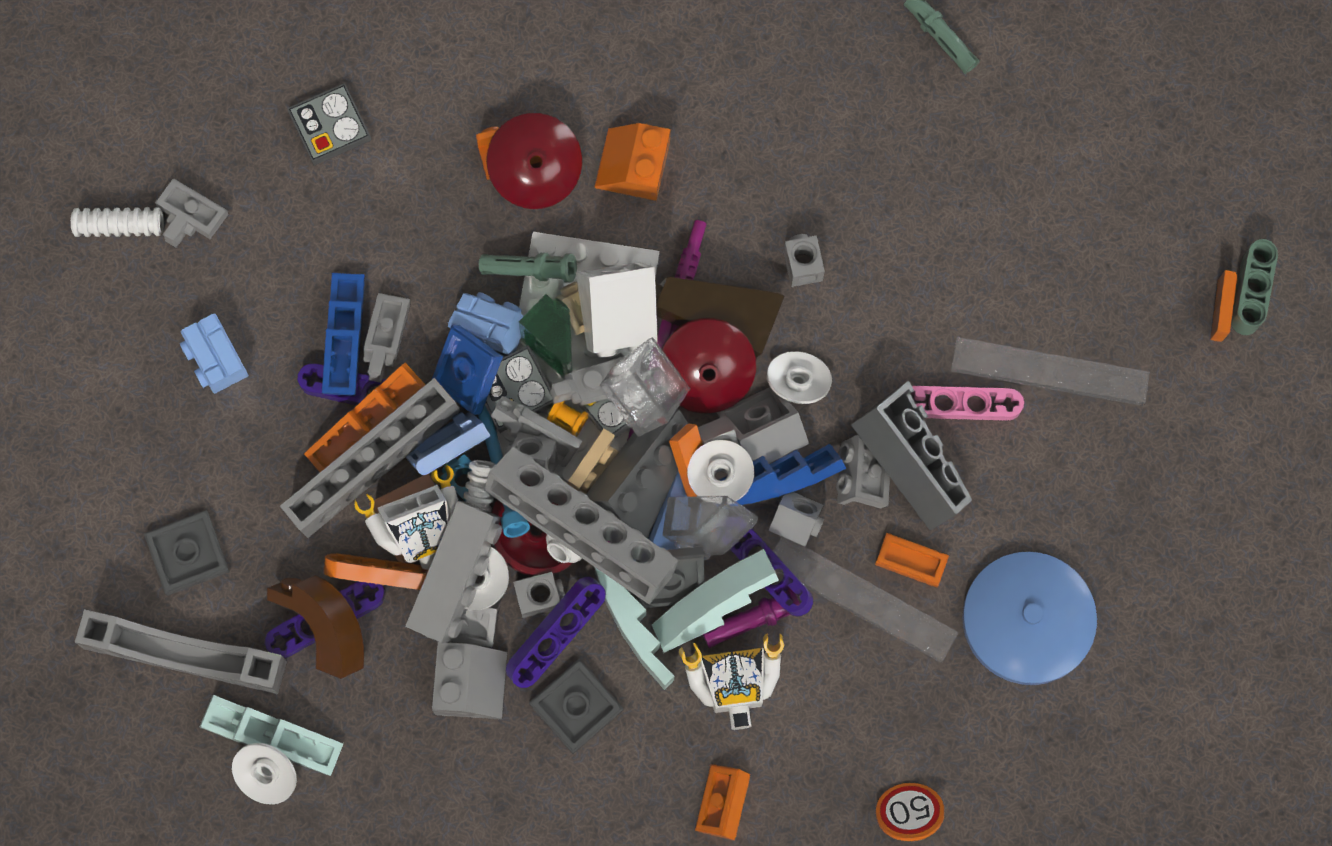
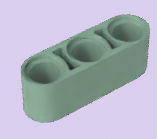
[1231,239,1278,335]

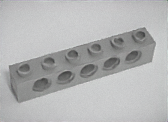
[280,378,460,538]
[484,447,679,605]

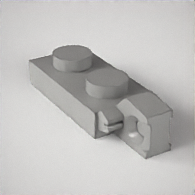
[364,293,410,383]
[550,355,644,406]
[491,396,582,467]

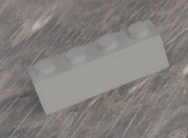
[405,501,502,643]

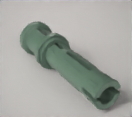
[479,252,577,283]

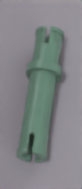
[904,0,980,74]

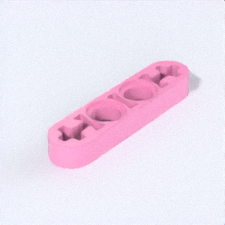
[910,386,1024,420]

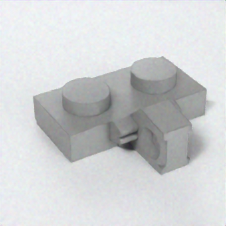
[155,179,228,248]

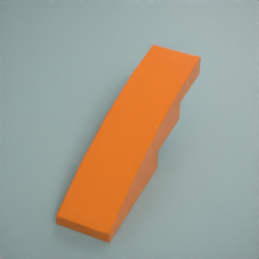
[304,363,425,472]

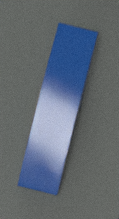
[322,273,365,396]
[717,444,846,508]

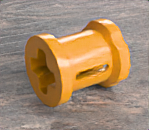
[547,401,589,437]

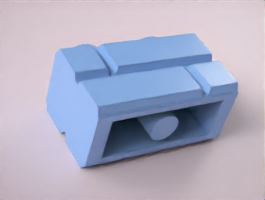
[448,292,528,355]
[179,314,249,393]

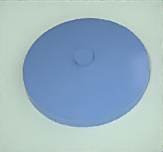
[962,552,1097,685]

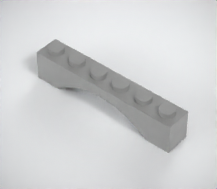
[75,609,287,694]

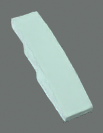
[652,549,779,653]
[594,567,675,690]
[199,695,343,776]

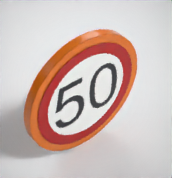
[876,783,944,841]

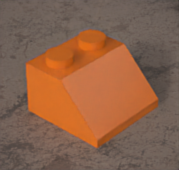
[595,123,671,201]

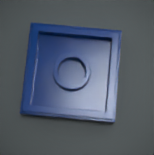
[432,325,503,415]

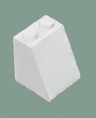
[576,262,657,357]

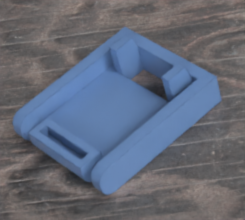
[406,412,490,475]

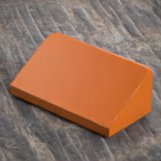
[695,764,750,840]

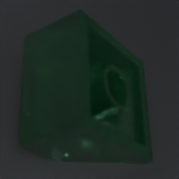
[519,294,573,379]

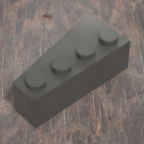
[851,381,972,531]
[586,409,688,543]

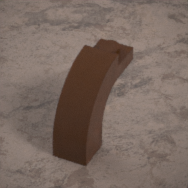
[267,575,364,679]

